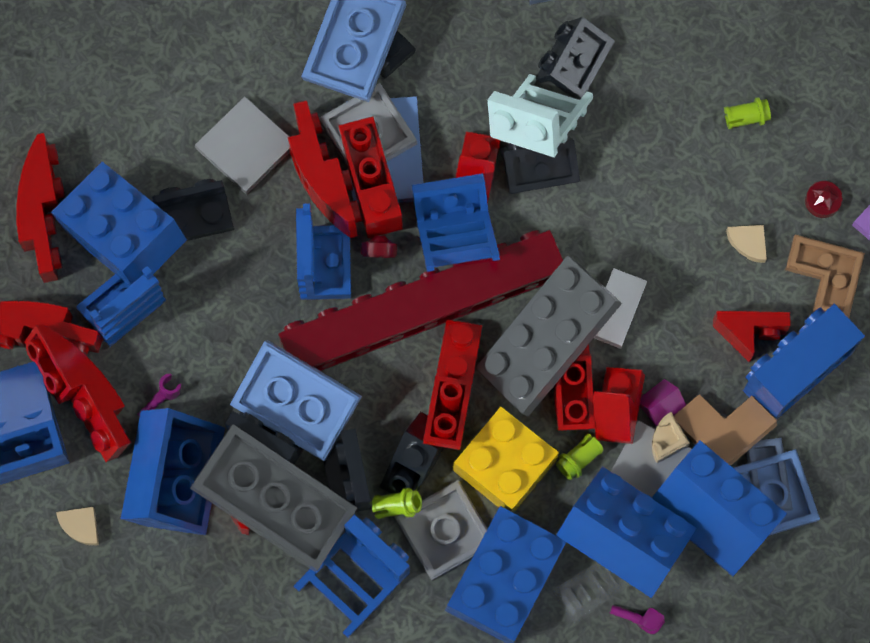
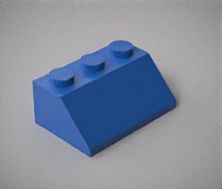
[121,408,225,535]
[652,440,787,577]

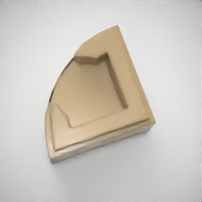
[726,225,767,263]
[652,412,690,463]
[56,507,99,545]

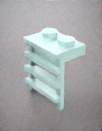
[487,74,593,157]

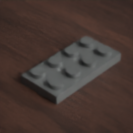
[475,255,622,416]
[190,424,357,572]

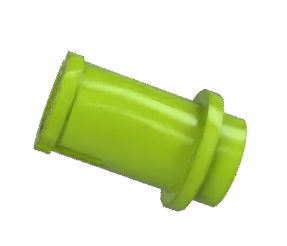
[724,97,771,129]
[556,434,604,480]
[372,488,422,519]

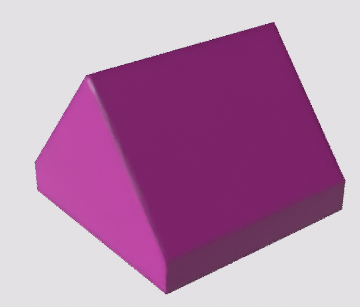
[640,379,686,427]

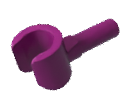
[137,374,181,417]
[610,605,665,634]

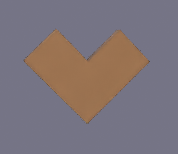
[785,235,865,318]
[674,394,777,466]

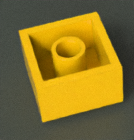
[453,406,559,513]

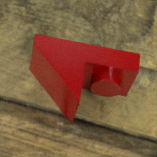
[456,131,501,204]
[713,311,790,362]
[593,367,645,444]

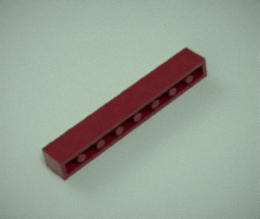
[278,230,563,371]

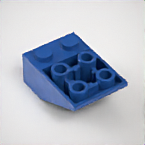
[0,362,70,485]

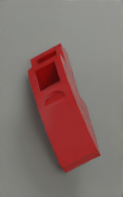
[287,101,362,238]
[16,133,65,283]
[0,301,103,355]
[423,320,483,450]
[24,324,131,462]
[554,344,595,431]

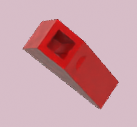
[338,116,402,238]

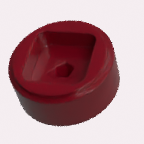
[805,181,842,218]
[361,236,397,258]

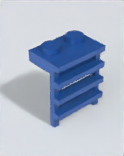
[411,173,500,272]
[296,203,351,300]
[76,266,166,347]
[294,514,410,638]

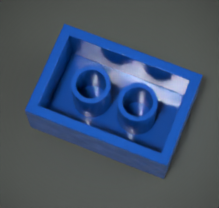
[51,162,187,286]
[743,303,865,420]
[556,466,697,598]
[445,506,566,643]

